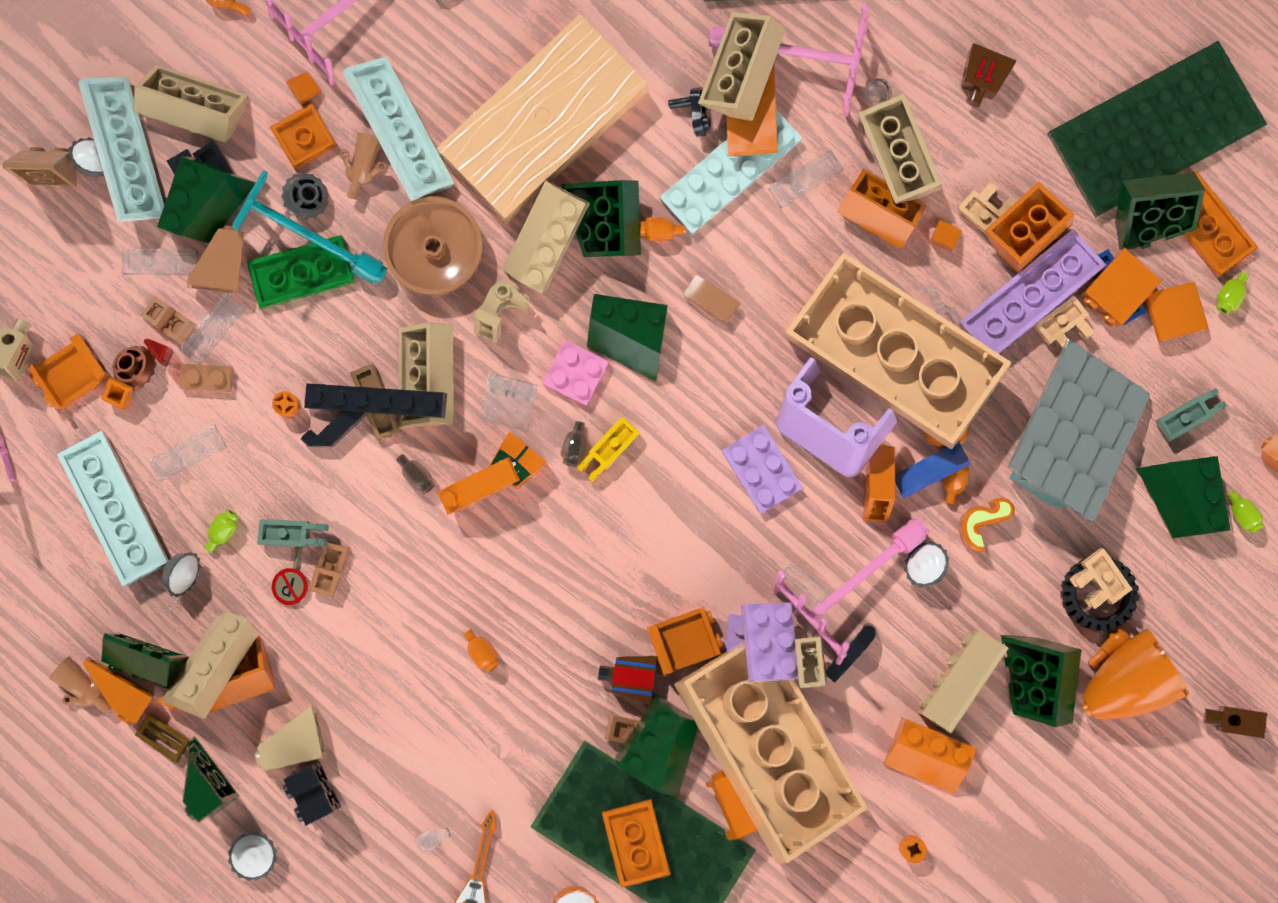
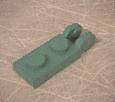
[1156,388,1227,442]
[257,519,329,547]

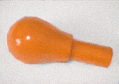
[206,0,251,17]
[1087,629,1130,669]

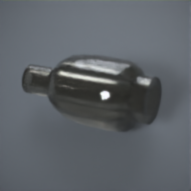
[560,421,587,467]
[396,454,435,494]

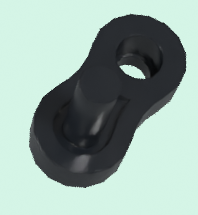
[668,87,711,137]

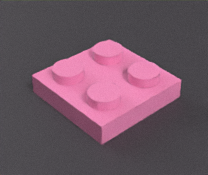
[542,340,609,407]

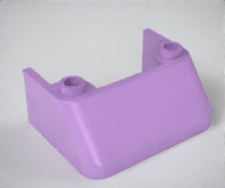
[776,357,897,477]

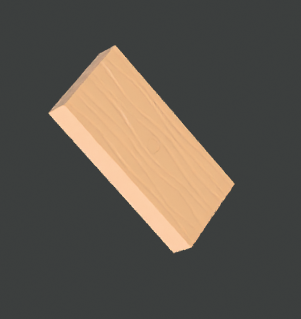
[437,14,648,224]
[786,252,1011,450]
[674,641,868,863]

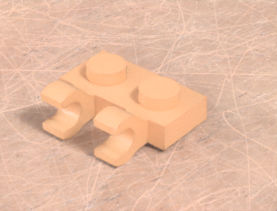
[957,181,1015,233]
[1033,296,1095,352]
[1069,548,1132,609]

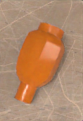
[640,217,685,241]
[943,467,969,504]
[463,629,500,673]

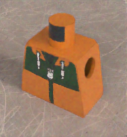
[489,431,547,494]

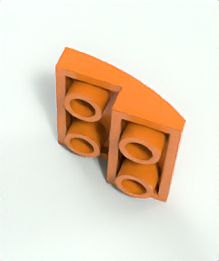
[1145,282,1209,342]

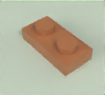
[180,364,233,392]

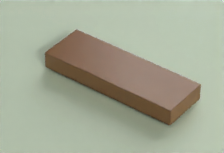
[350,363,401,442]

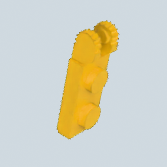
[576,416,641,483]

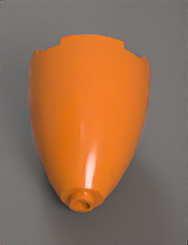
[1081,628,1190,719]

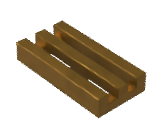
[135,713,191,763]

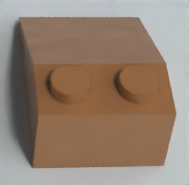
[3,147,77,186]

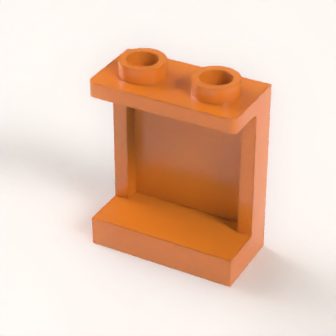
[1080,248,1162,327]
[28,333,111,410]
[647,607,723,675]
[705,770,757,840]

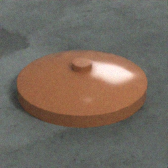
[383,197,483,296]

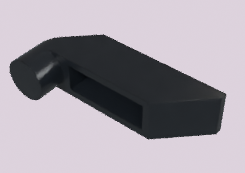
[300,411,366,448]
[826,623,877,683]

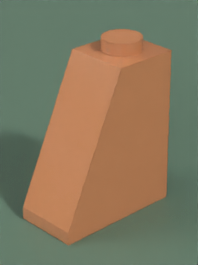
[187,226,244,294]

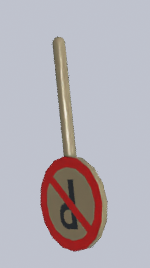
[271,547,308,605]

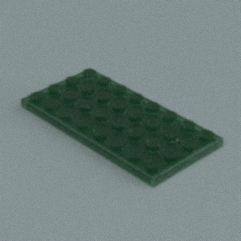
[1047,40,1267,218]
[530,740,756,903]

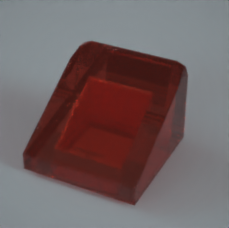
[144,338,174,367]

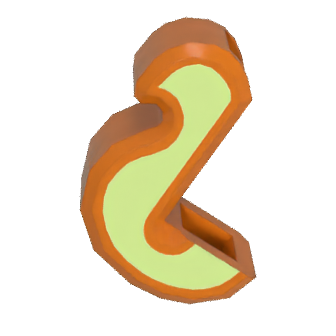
[959,498,1015,552]

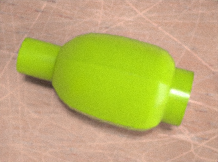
[1216,272,1249,315]
[1227,490,1264,534]
[204,509,240,553]

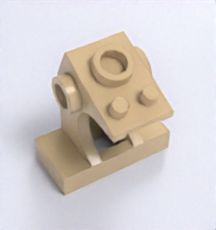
[474,278,529,343]

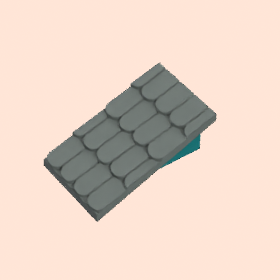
[1007,340,1150,522]

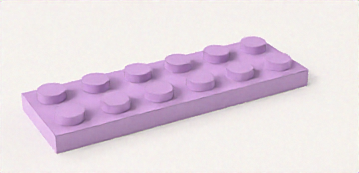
[959,229,1106,354]

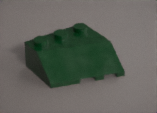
[157,156,256,243]
[1115,172,1205,250]
[561,180,641,257]
[587,294,668,382]
[1001,635,1082,727]
[182,736,240,823]

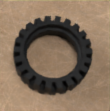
[1060,558,1139,631]

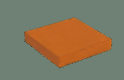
[270,103,337,170]

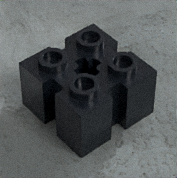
[283,761,341,826]

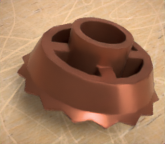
[112,345,157,391]

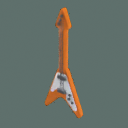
[454,809,497,903]

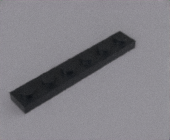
[304,383,448,419]

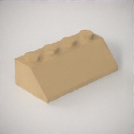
[698,12,786,121]
[133,64,248,143]
[858,94,942,204]
[503,180,590,293]
[398,322,454,427]
[162,611,258,719]
[918,630,1008,733]

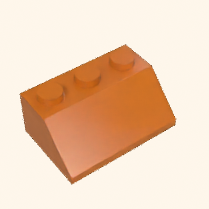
[837,169,927,249]
[985,181,1075,274]
[208,635,275,713]
[883,717,977,794]

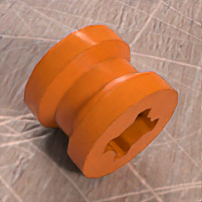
[272,391,300,418]
[899,835,927,863]

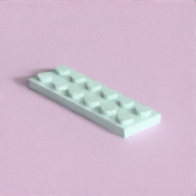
[343,57,454,201]
[78,77,164,222]
[660,109,802,235]
[57,431,169,587]

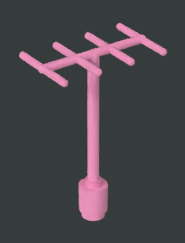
[266,0,357,86]
[709,4,869,117]
[773,518,929,665]

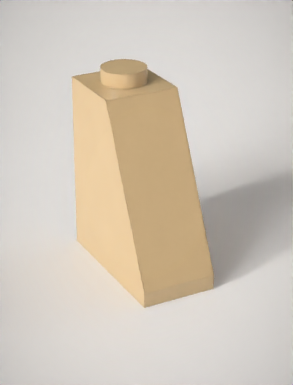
[255,707,327,771]

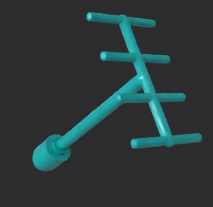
[232,170,388,285]

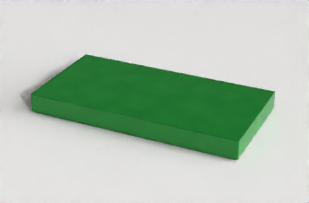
[246,235,356,309]

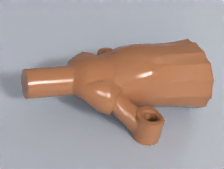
[340,132,387,200]
[49,656,111,714]

